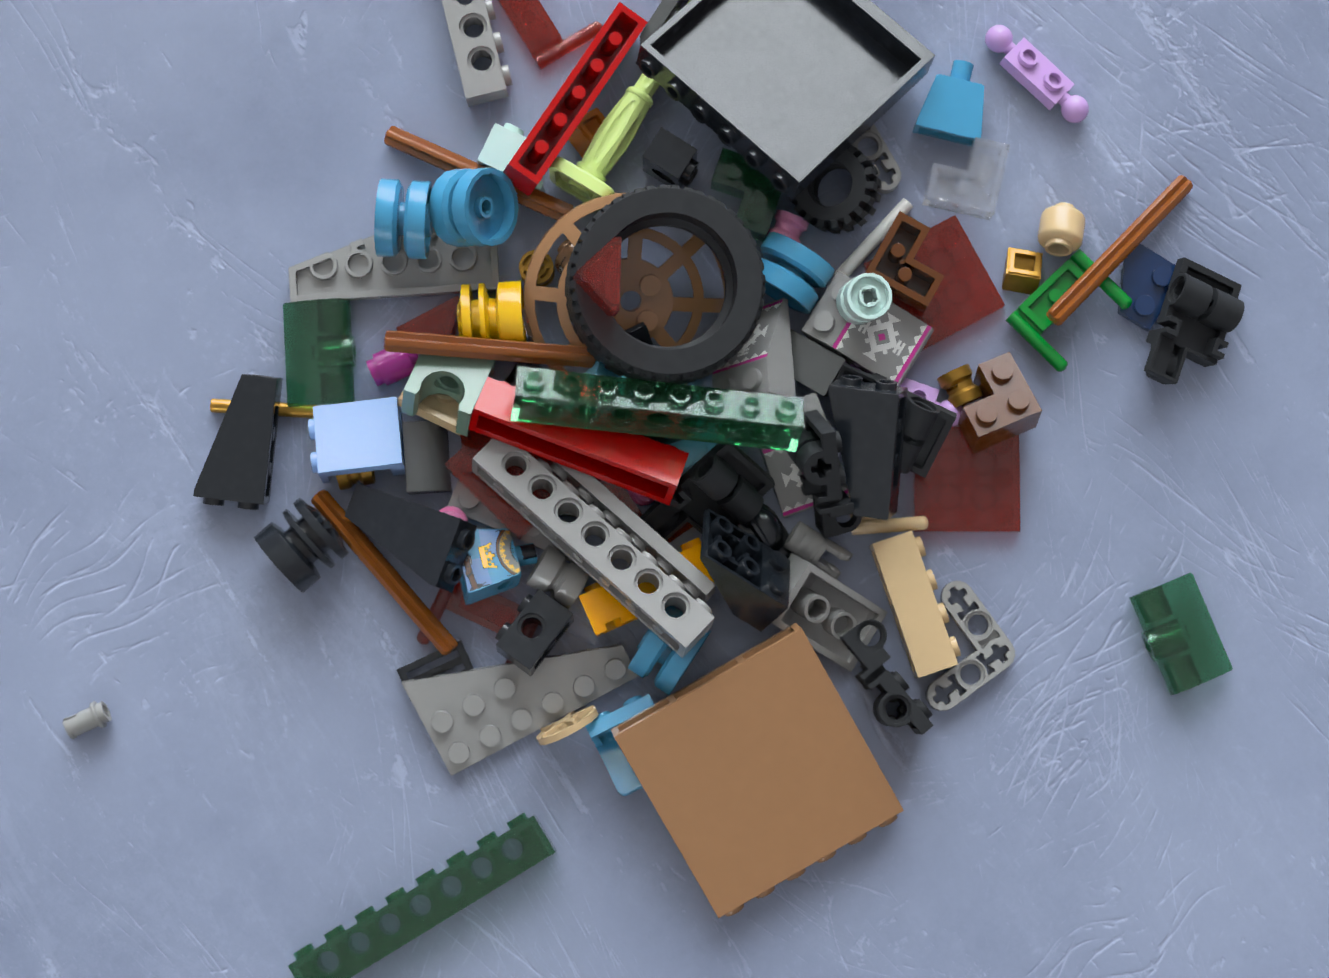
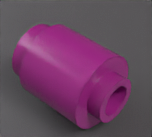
[366,349,418,386]

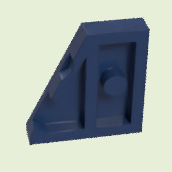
[1118,244,1175,332]

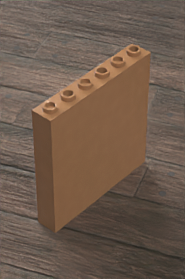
[611,623,904,918]

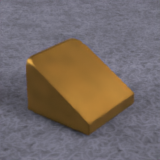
[1002,247,1043,295]

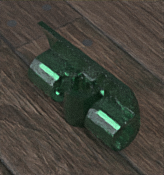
[283,298,356,407]
[1129,573,1233,695]

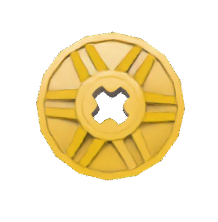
[457,280,527,342]

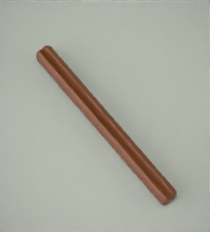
[384,126,574,220]
[1046,175,1193,326]
[384,330,596,368]
[311,489,458,655]

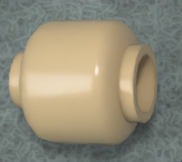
[1038,202,1085,257]

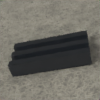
[397,640,474,701]

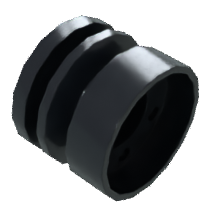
[254,498,349,593]

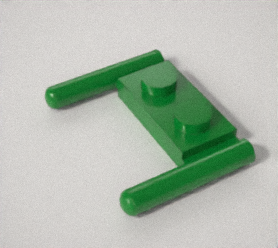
[1006,249,1132,372]

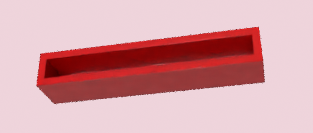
[468,377,689,505]

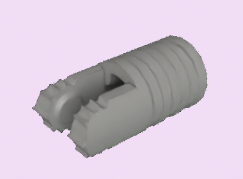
[783,521,854,580]

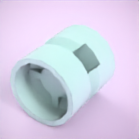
[836,273,892,325]

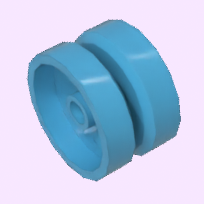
[429,168,519,247]
[374,178,433,260]
[760,232,835,314]
[628,606,711,695]

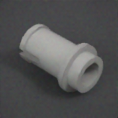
[63,701,112,739]

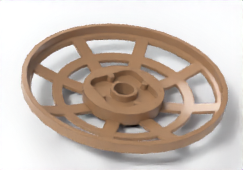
[523,193,725,403]

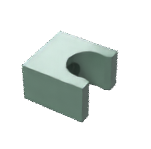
[401,354,496,436]

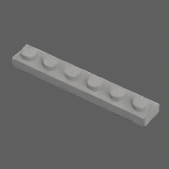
[547,459,716,603]

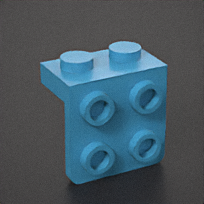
[585,694,654,796]

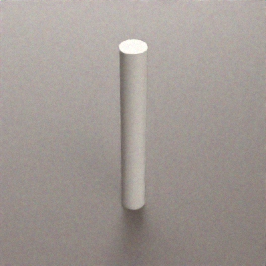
[834,198,913,277]

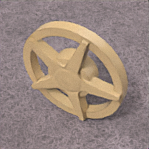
[536,705,599,745]

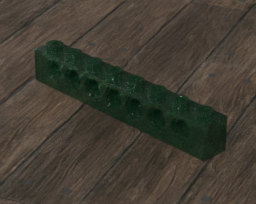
[511,366,804,452]
[288,812,557,978]

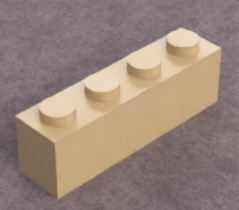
[869,530,961,678]

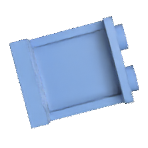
[308,397,405,483]

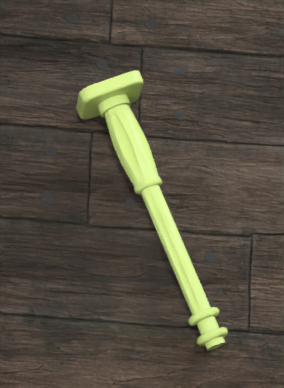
[549,0,691,212]

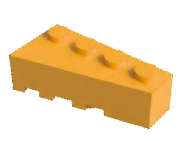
[579,537,715,637]

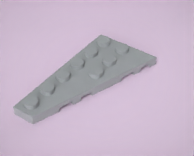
[288,228,500,304]
[401,643,638,776]

